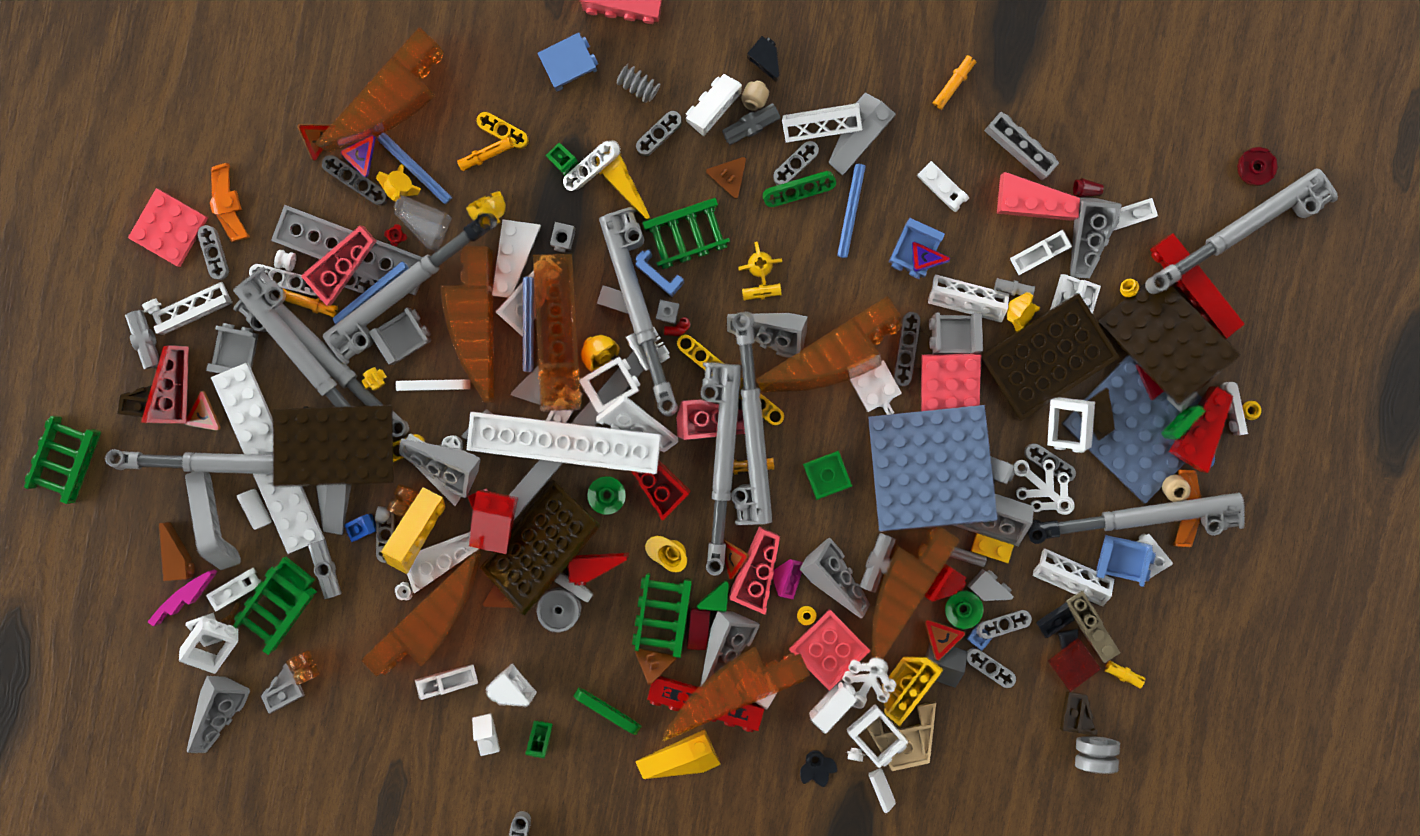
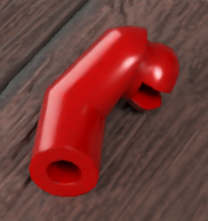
[664,317,691,336]

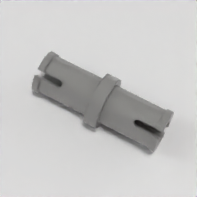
[994,278,1035,296]

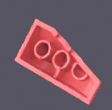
[676,399,745,440]

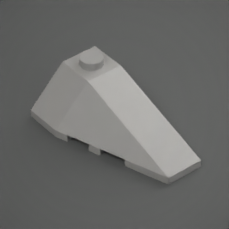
[829,93,896,176]
[1070,197,1122,278]
[727,313,807,360]
[399,439,480,498]
[316,484,351,535]
[800,538,870,618]
[700,611,760,689]
[186,676,250,753]

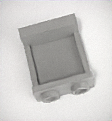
[369,307,431,365]
[929,313,983,354]
[206,323,259,373]

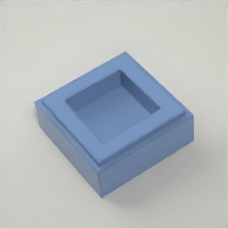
[966,624,992,651]

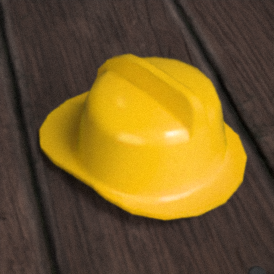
[645,536,687,572]

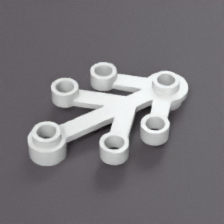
[1014,459,1074,515]
[842,658,897,709]

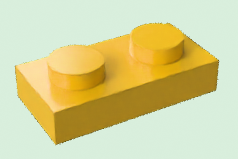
[971,533,1014,563]

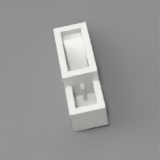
[1010,229,1072,275]
[415,665,478,700]

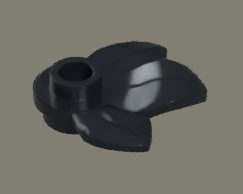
[800,750,838,787]

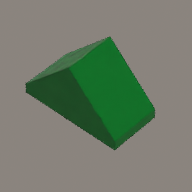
[545,143,579,176]
[697,580,729,611]
[525,720,553,759]

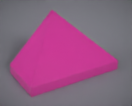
[773,559,803,599]

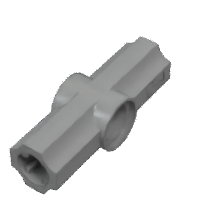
[125,310,160,370]
[860,533,896,593]
[308,539,342,599]

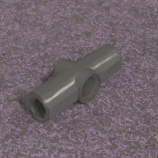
[722,103,781,146]

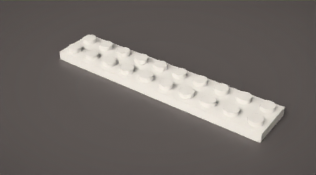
[211,363,325,554]
[467,412,661,474]

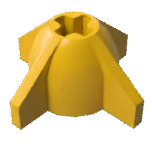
[376,164,421,202]
[738,242,782,286]
[1007,292,1041,331]

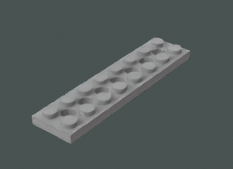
[271,205,423,296]

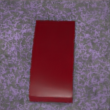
[687,608,710,650]

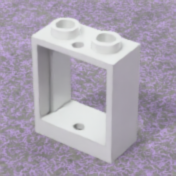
[579,357,640,414]
[1047,397,1095,453]
[179,616,238,674]
[809,680,858,734]
[847,704,908,768]

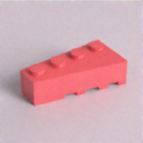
[580,0,662,24]
[997,172,1080,221]
[301,226,377,306]
[728,526,780,615]

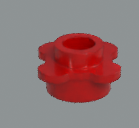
[384,224,407,247]

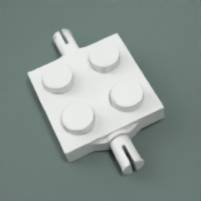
[849,356,902,415]

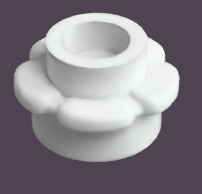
[142,298,161,315]
[395,582,414,601]
[847,748,866,762]

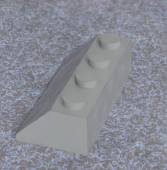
[953,494,1034,547]

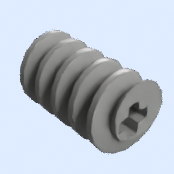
[617,64,661,103]

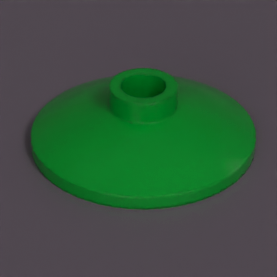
[587,476,626,515]
[945,591,984,629]

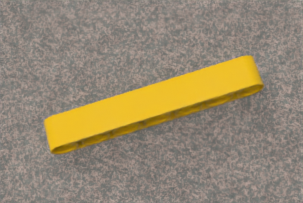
[677,335,784,425]

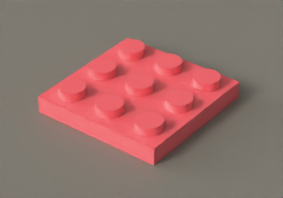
[128,188,208,267]
[921,353,981,411]
[789,609,870,691]

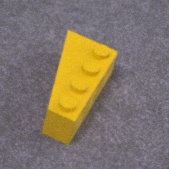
[381,487,445,574]

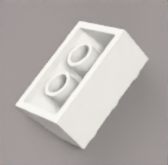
[686,74,742,136]
[486,664,537,706]

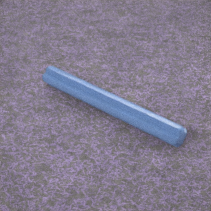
[377,133,452,204]
[837,164,865,258]
[333,262,409,324]
[523,277,534,372]

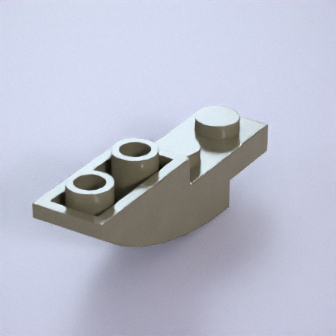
[1066,591,1120,663]

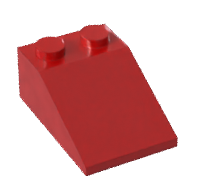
[469,490,519,554]
[568,553,629,585]

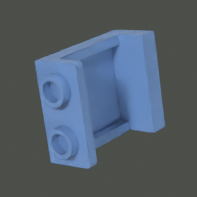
[538,33,598,92]
[889,218,945,279]
[635,250,684,297]
[1096,535,1156,587]

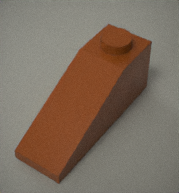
[159,522,195,581]

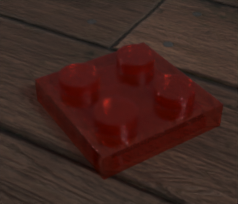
[1048,638,1101,692]

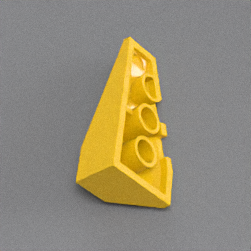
[596,147,651,220]
[636,729,721,779]

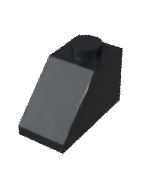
[747,36,779,82]

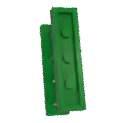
[642,197,730,269]
[24,416,101,504]
[233,564,317,655]
[632,573,692,658]

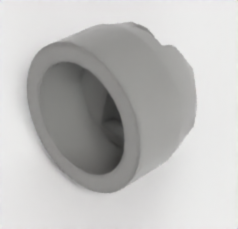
[375,506,390,522]

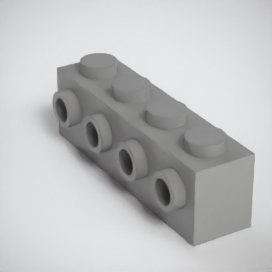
[984,112,1059,181]

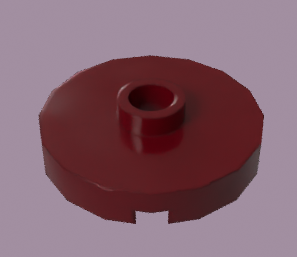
[1237,147,1278,186]

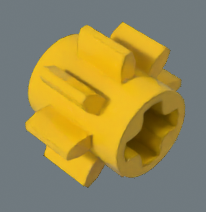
[361,367,386,391]

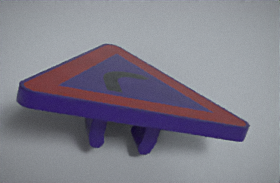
[341,135,376,177]
[912,242,950,272]

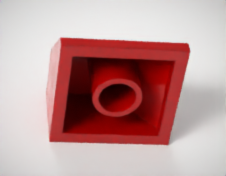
[924,563,966,602]

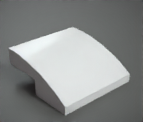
[1050,274,1101,314]

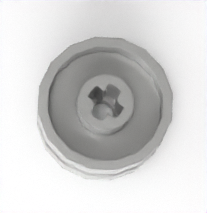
[537,587,582,632]
[1075,736,1120,773]

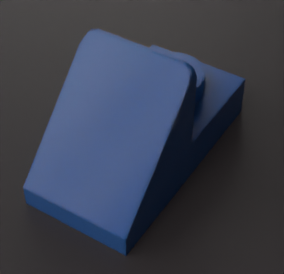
[344,513,376,542]

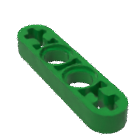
[763,171,836,207]
[573,687,642,735]

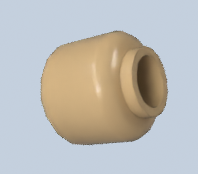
[741,80,769,111]
[1162,475,1191,502]

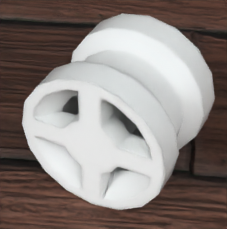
[274,249,296,272]
[441,436,463,450]

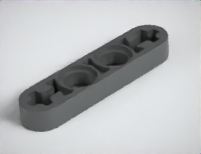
[322,155,388,206]
[893,312,920,386]

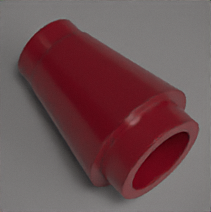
[1073,178,1104,197]

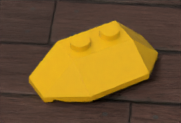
[882,657,943,726]

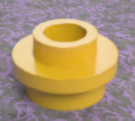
[1120,279,1140,297]
[1242,401,1261,420]
[797,606,816,625]

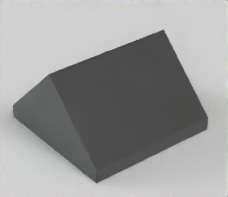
[925,643,968,688]

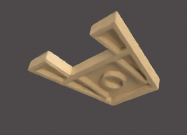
[866,702,936,771]

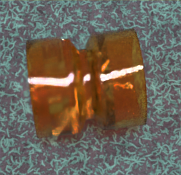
[387,484,419,517]
[285,650,320,685]

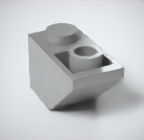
[990,456,1015,484]
[967,569,1014,601]

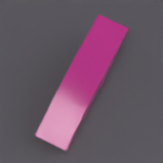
[148,569,218,626]

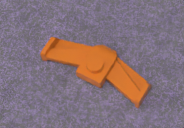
[210,163,250,242]
[1173,470,1201,547]

